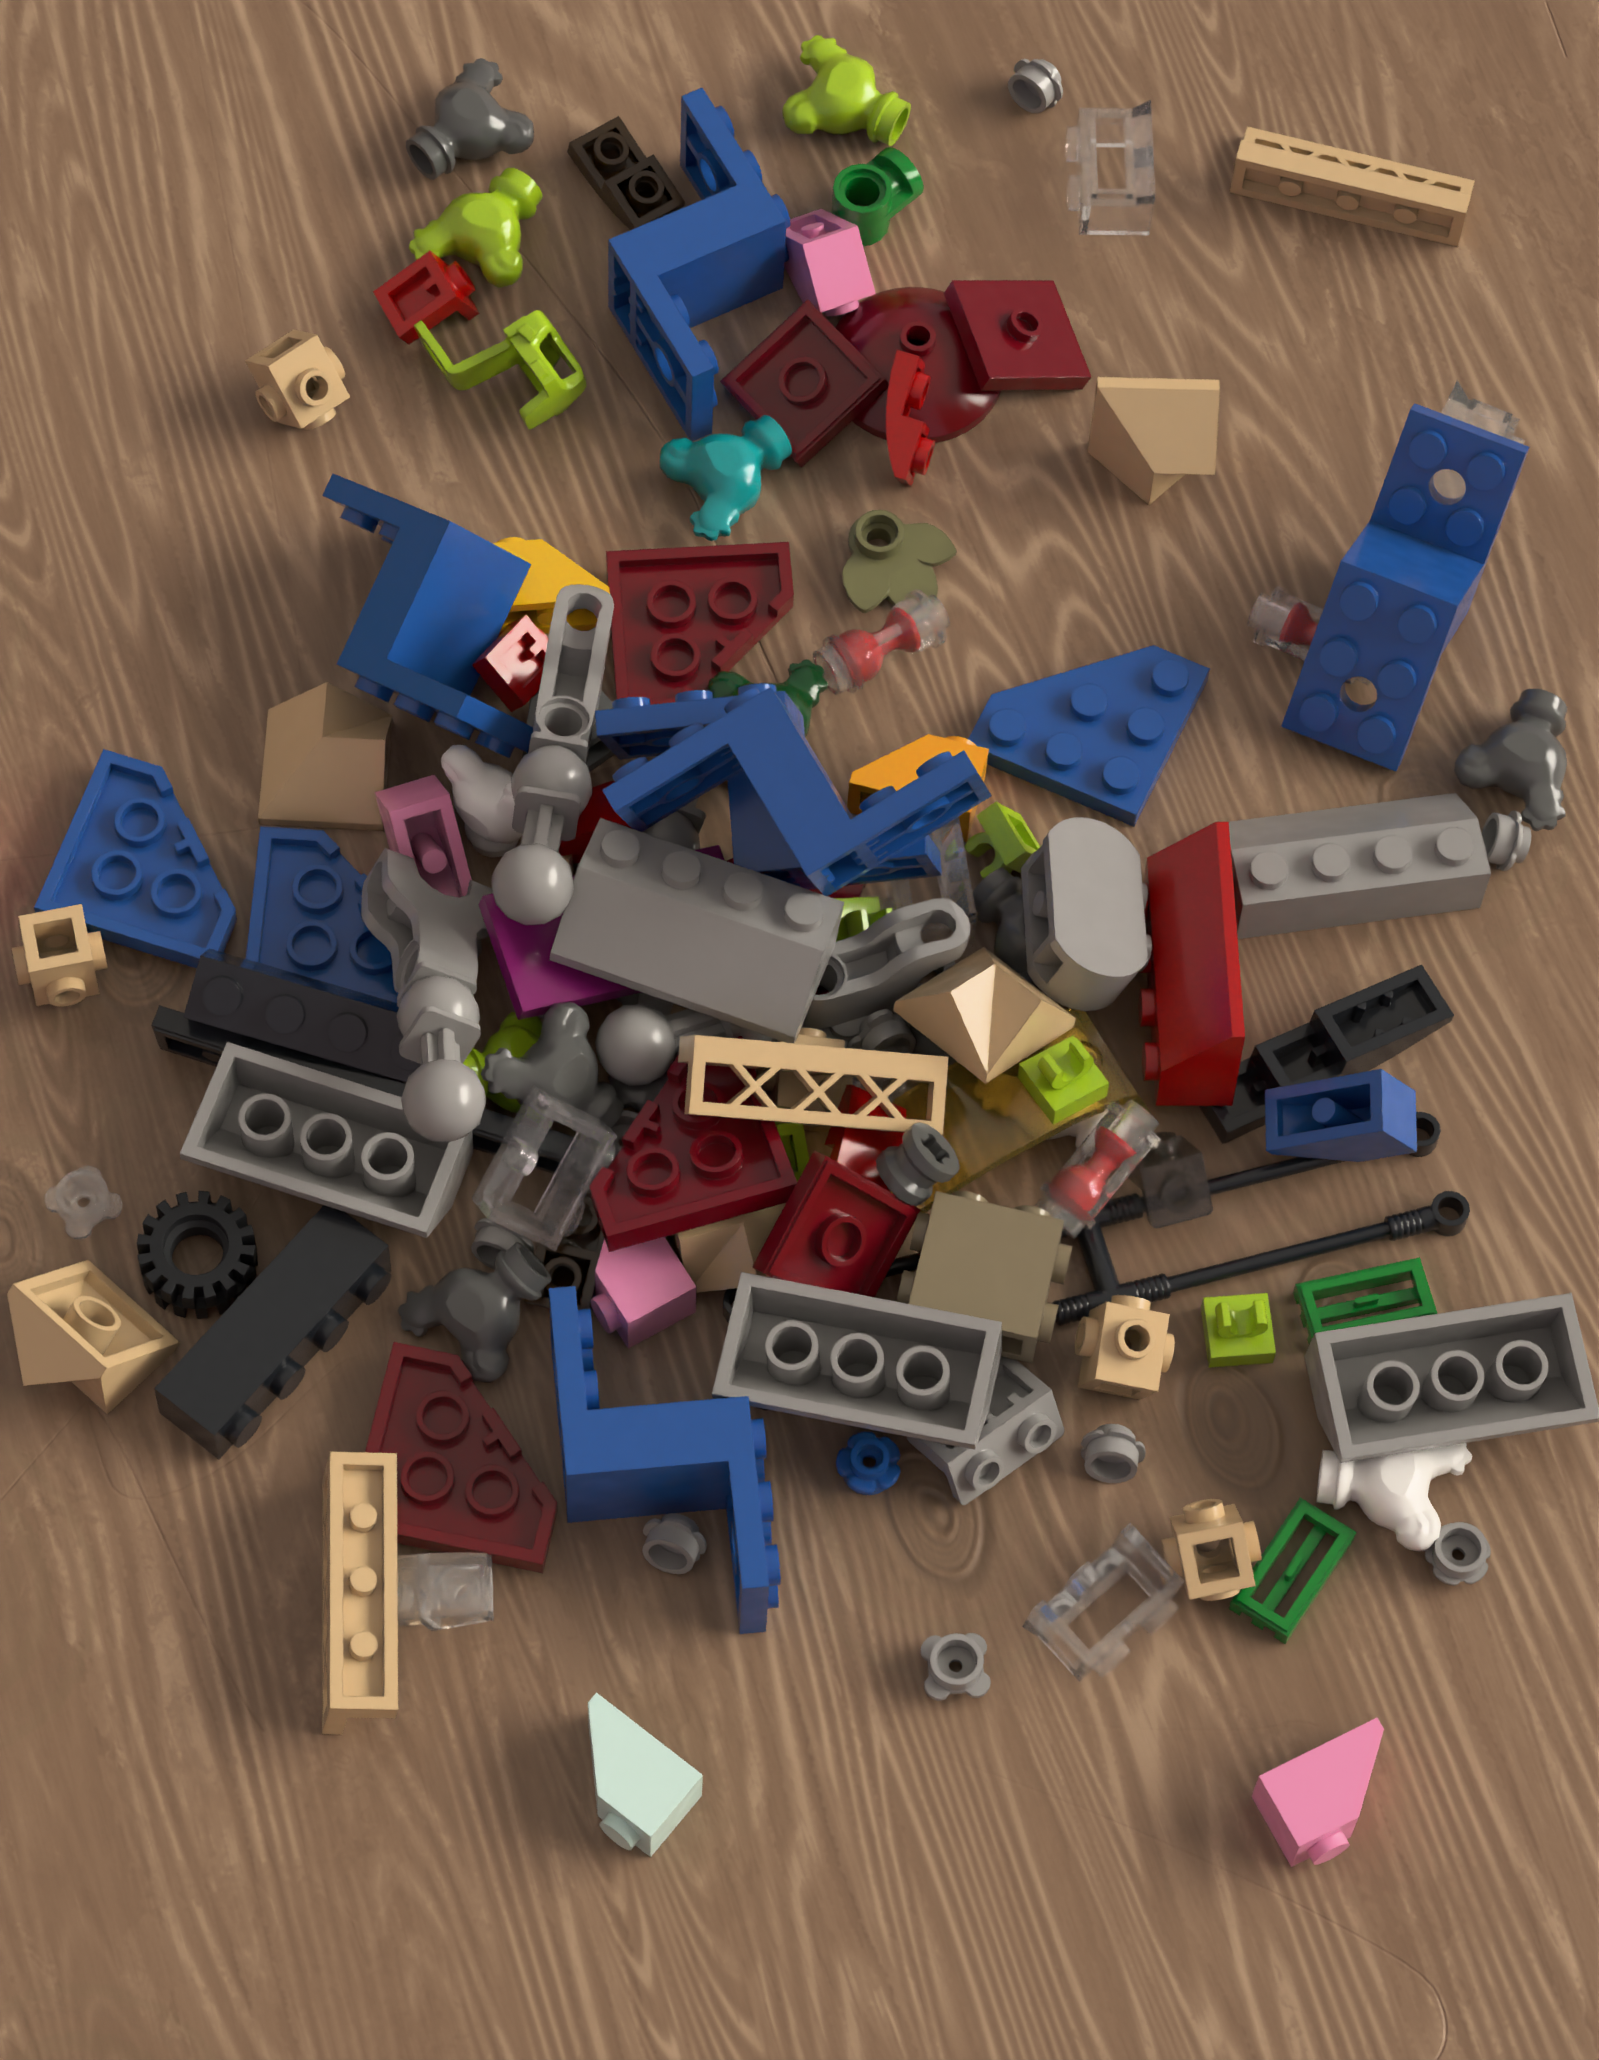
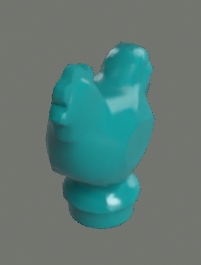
[660,415,792,541]

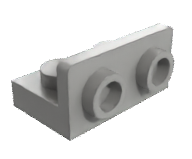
[906,1357,1065,1505]

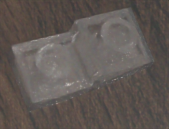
[397,1552,494,1631]

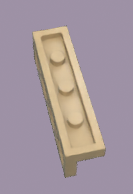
[1230,127,1475,247]
[678,1035,949,1135]
[322,1451,398,1735]

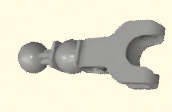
[491,584,614,925]
[361,848,493,1142]
[595,898,971,1086]

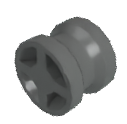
[876,1122,959,1206]

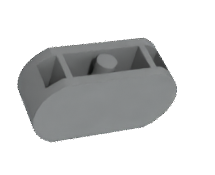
[1021,817,1152,1011]

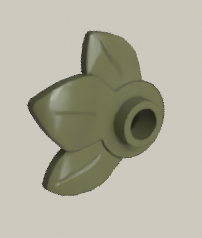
[842,510,957,613]

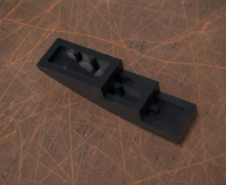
[1199,964,1454,1144]

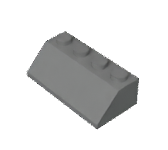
[1229,793,1491,939]
[550,818,844,1043]
[180,1042,474,1238]
[712,1272,1002,1450]
[1304,1293,1599,1463]

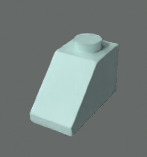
[588,1692,703,1857]

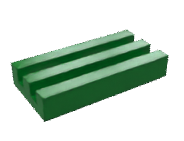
[1293,1257,1438,1344]
[1229,1497,1357,1644]

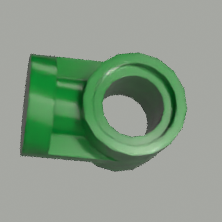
[831,147,924,246]

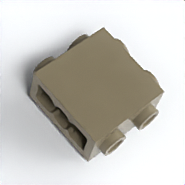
[896,1191,1072,1363]

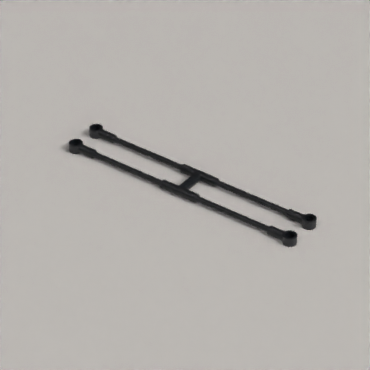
[723,1112,1470,1410]

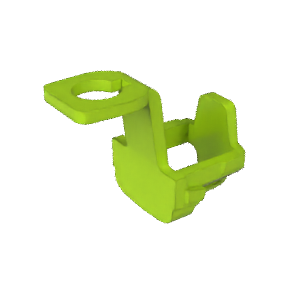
[414,310,587,429]

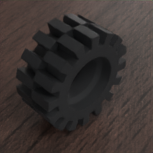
[137,1191,258,1319]

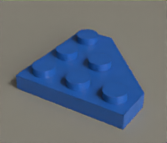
[968,645,1210,827]
[34,749,237,968]
[246,826,398,1003]

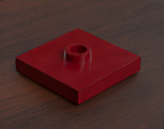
[944,280,1091,391]
[720,299,889,468]
[752,1150,921,1297]

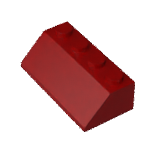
[1138,822,1245,1106]

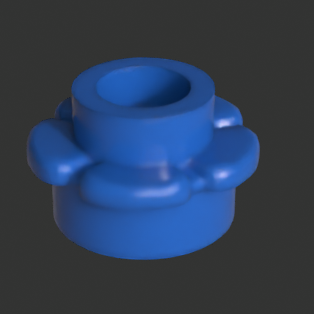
[836,1432,901,1495]

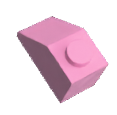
[784,209,876,316]
[375,775,472,898]
[590,1237,697,1349]
[1252,1718,1384,1867]

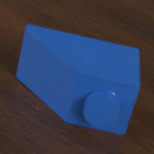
[1265,1069,1417,1162]

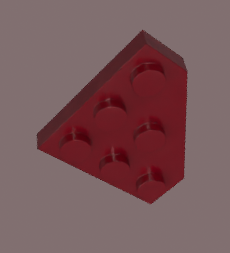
[606,542,794,705]
[589,1036,797,1252]
[365,1342,558,1573]

